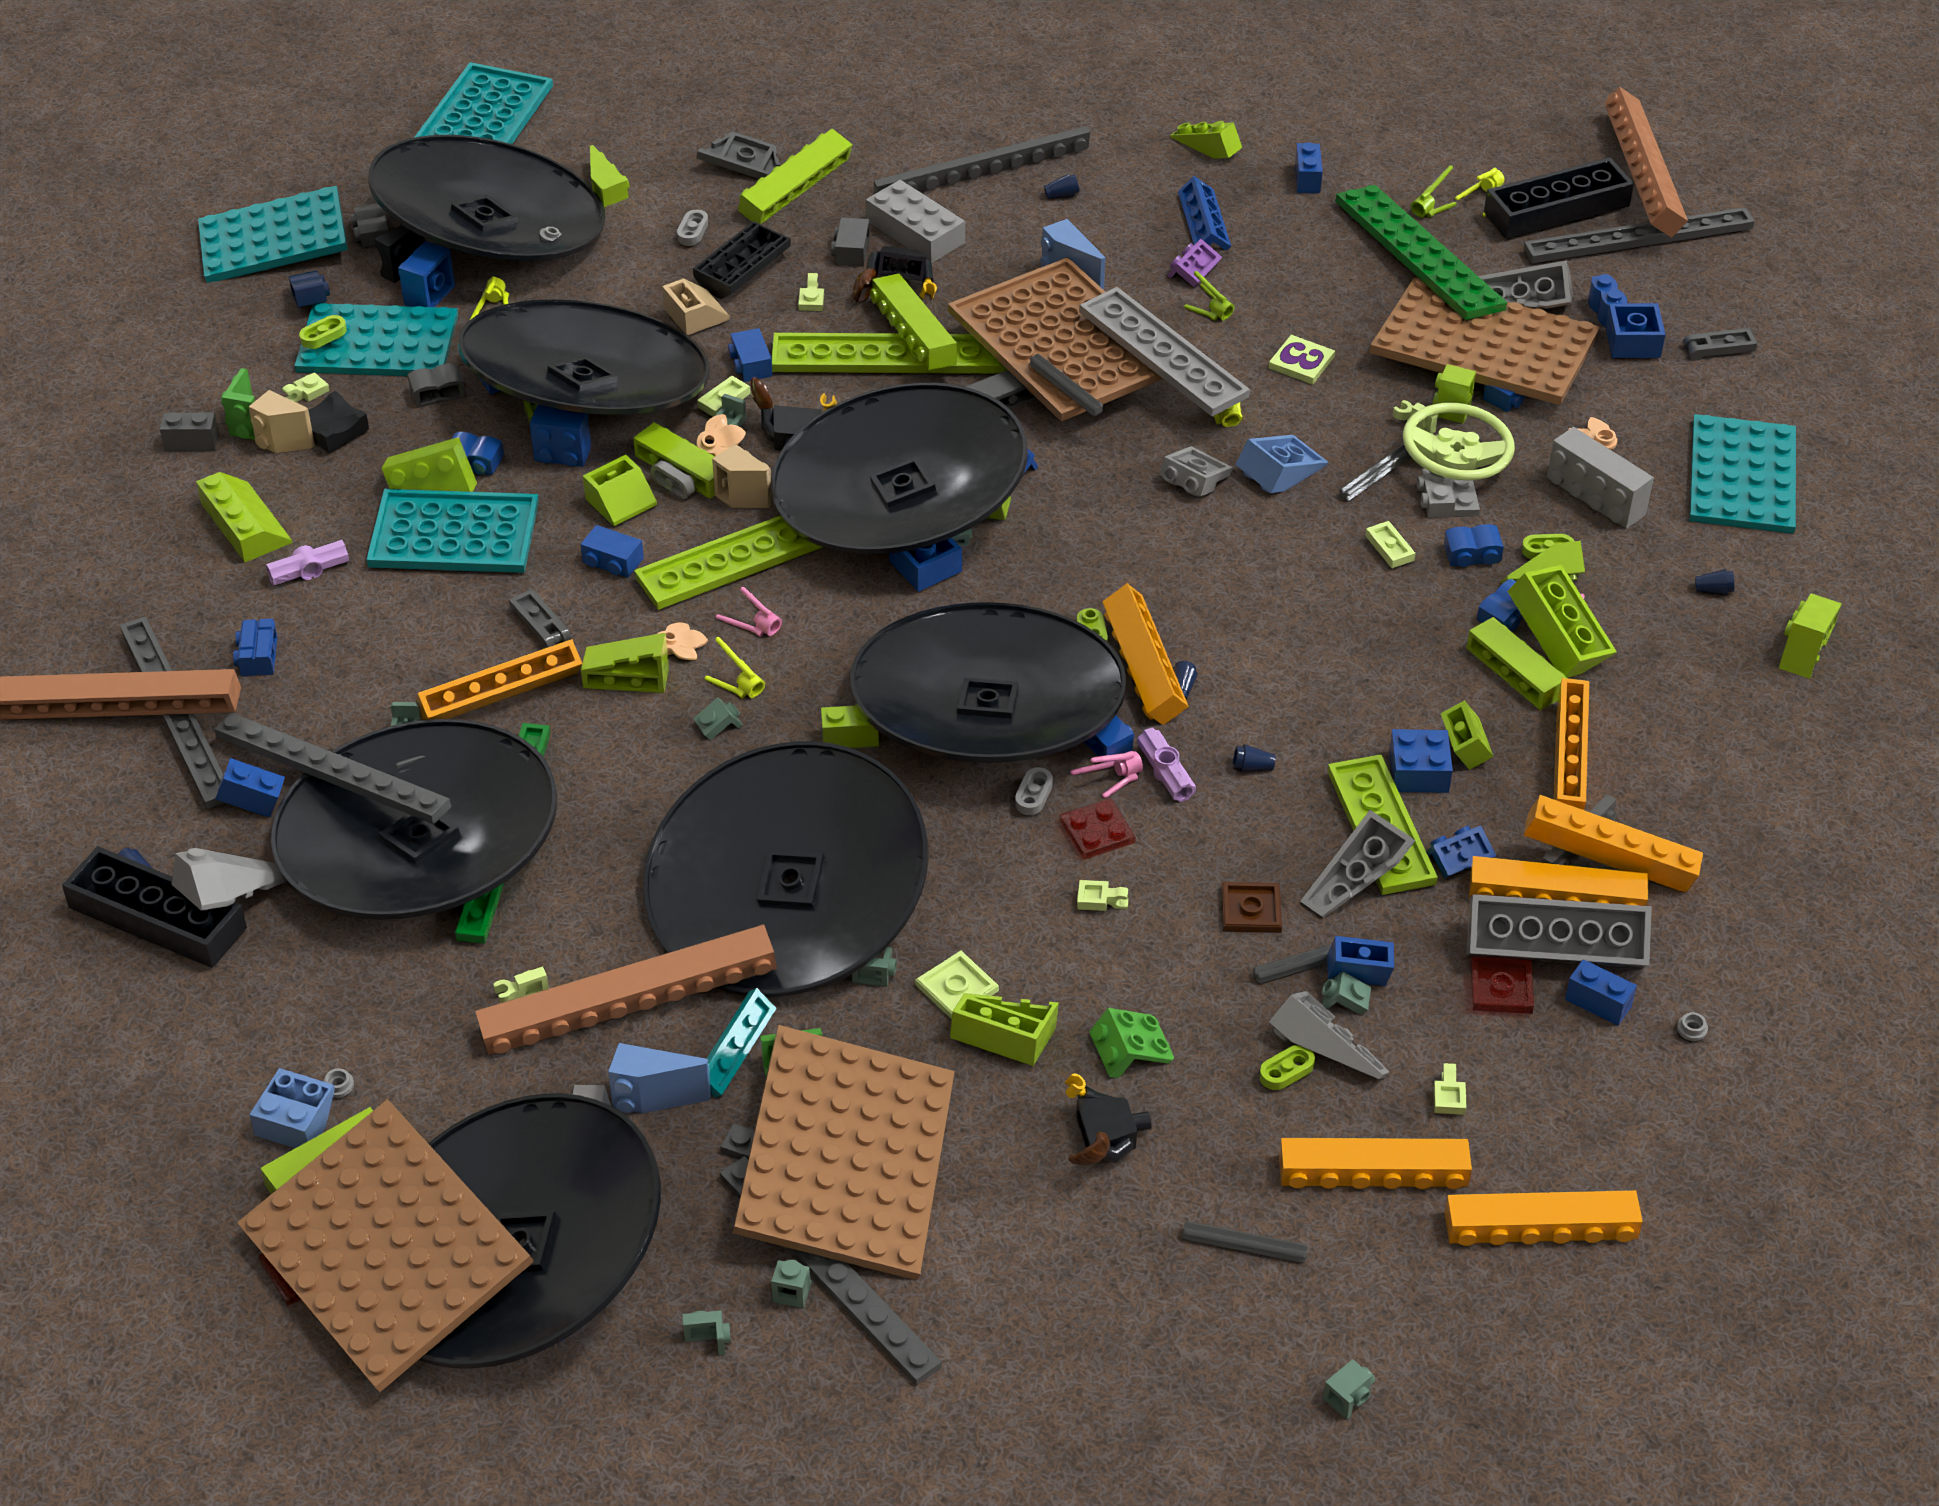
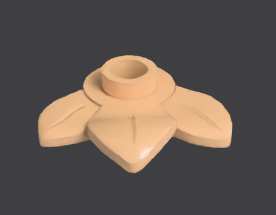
[696,414,746,456]
[1569,417,1617,450]
[657,623,708,660]

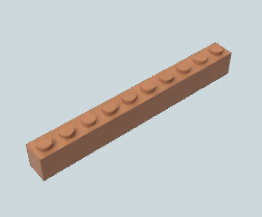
[1604,87,1688,238]
[0,669,241,720]
[475,925,777,1055]

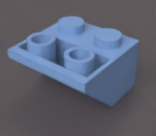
[249,1068,335,1148]

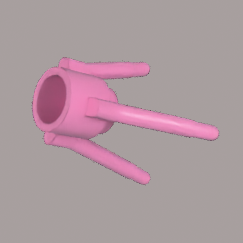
[715,587,782,637]
[1070,751,1143,798]

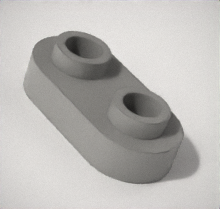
[677,210,708,246]
[651,461,695,499]
[1015,767,1053,815]

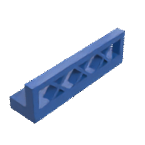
[1178,176,1231,250]

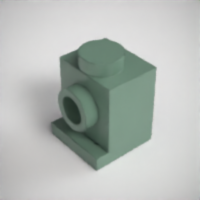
[771,1260,812,1309]
[1323,1359,1375,1420]

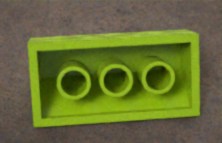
[196,472,293,562]
[1507,565,1617,678]

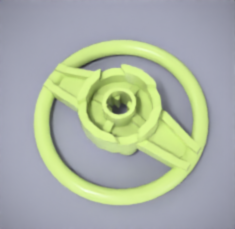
[1403,403,1515,481]

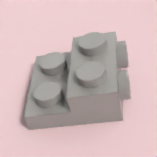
[1159,446,1233,496]
[1417,469,1480,518]

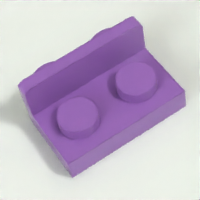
[1167,239,1222,287]

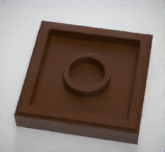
[1221,882,1282,933]

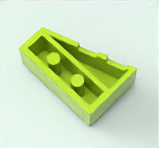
[381,437,477,492]
[1779,593,1842,679]
[581,633,669,693]
[950,993,1059,1066]

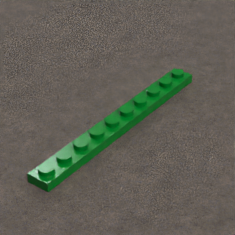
[455,723,551,944]

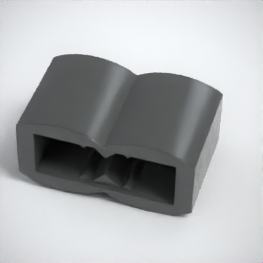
[350,203,389,248]
[408,364,465,407]

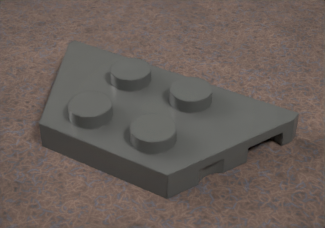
[697,131,780,179]

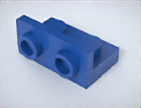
[1426,825,1496,879]

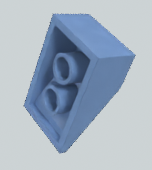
[1040,219,1105,290]
[1236,435,1329,494]
[608,1043,711,1113]

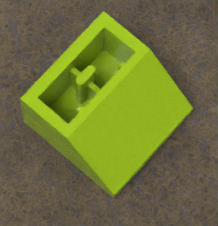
[583,455,657,526]

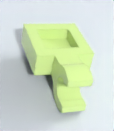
[798,273,824,311]
[282,372,329,402]
[1393,400,1438,434]
[1077,880,1129,911]
[493,967,549,1003]
[1433,1063,1466,1115]

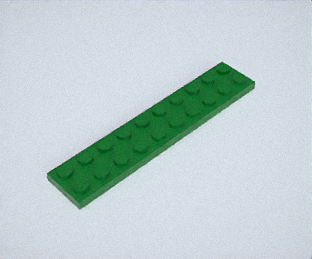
[1335,185,1507,320]

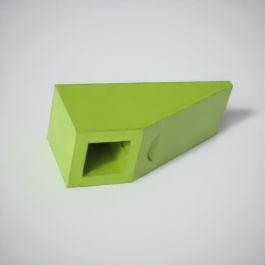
[1170,121,1242,159]
[590,145,630,207]
[1501,541,1585,584]

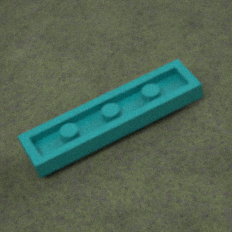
[706,988,777,1097]

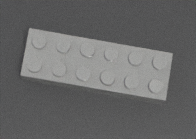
[1466,894,1652,968]

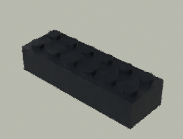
[1484,157,1634,239]
[62,846,247,968]

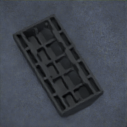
[693,221,791,299]

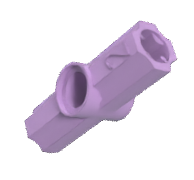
[265,540,349,586]
[1137,727,1196,802]

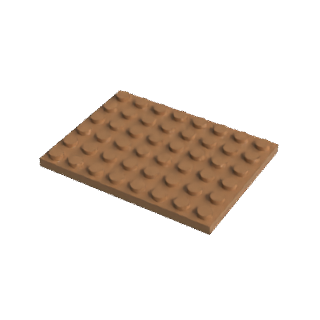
[948,257,1163,421]
[1369,277,1600,405]
[732,1025,955,1280]
[237,1099,534,1392]

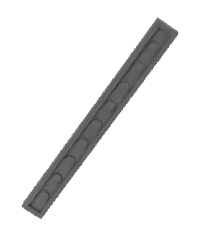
[873,126,1090,195]
[1523,207,1755,263]
[120,616,225,809]
[214,713,451,824]
[720,1156,942,1386]

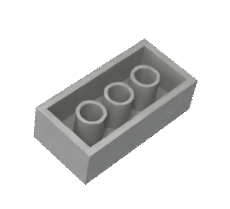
[866,180,965,263]
[1547,427,1654,529]

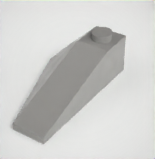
[1478,261,1573,309]
[1300,810,1415,918]
[172,848,286,910]
[1269,991,1389,1079]

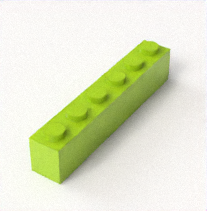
[738,129,853,224]
[870,274,957,370]

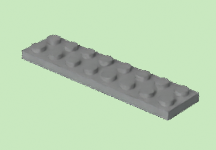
[1079,287,1250,416]

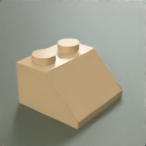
[249,390,315,453]

